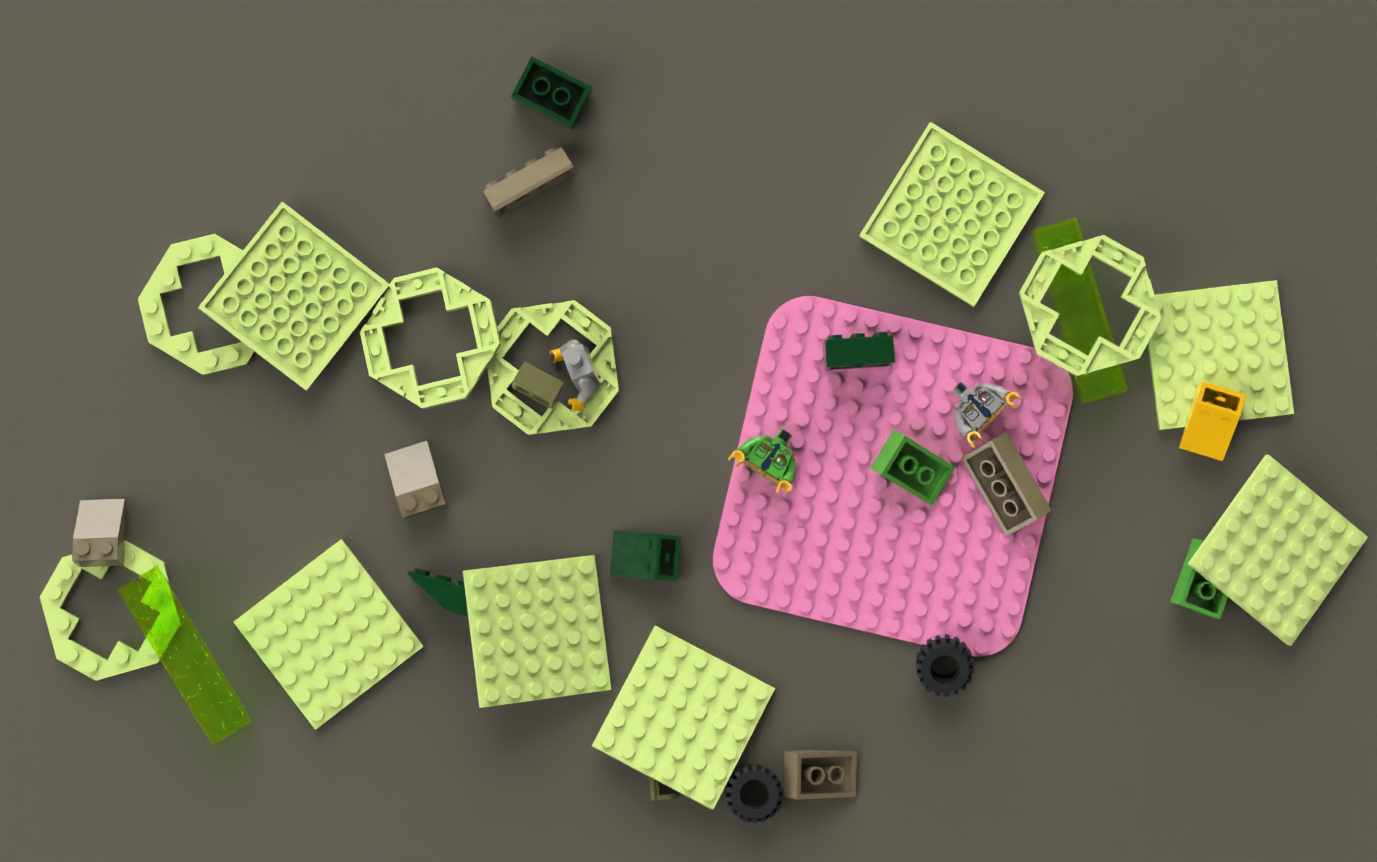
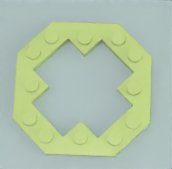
[138,234,255,375]
[1019,235,1161,376]
[360,267,501,409]
[487,300,619,435]
[40,540,182,681]

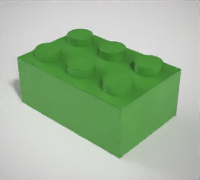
[1170,539,1228,620]

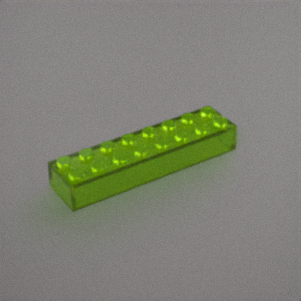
[1030,217,1128,405]
[117,565,252,746]

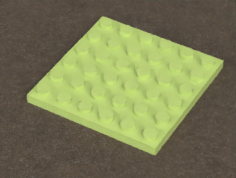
[859,122,1045,307]
[198,202,390,391]
[1148,280,1294,430]
[1188,455,1368,646]
[234,539,424,730]
[463,555,611,708]
[592,626,775,810]

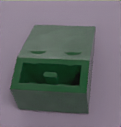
[610,531,681,581]
[407,568,468,616]

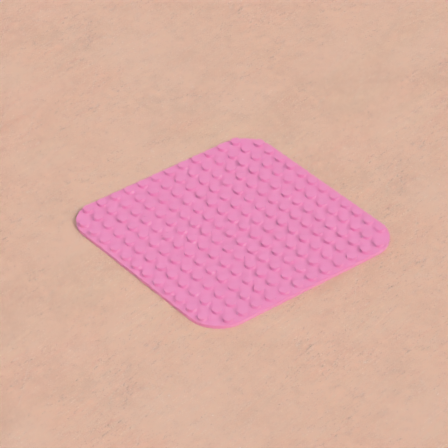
[713,296,1073,657]

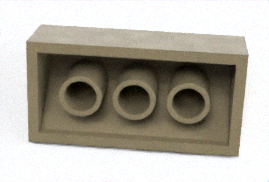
[483,147,575,217]
[961,432,1052,536]

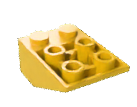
[1179,382,1246,461]

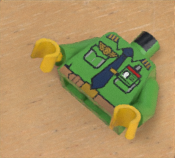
[728,429,796,497]

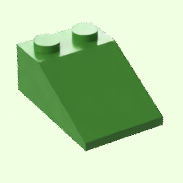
[870,429,955,506]

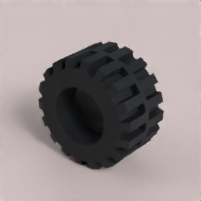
[916,634,974,697]
[726,764,783,823]

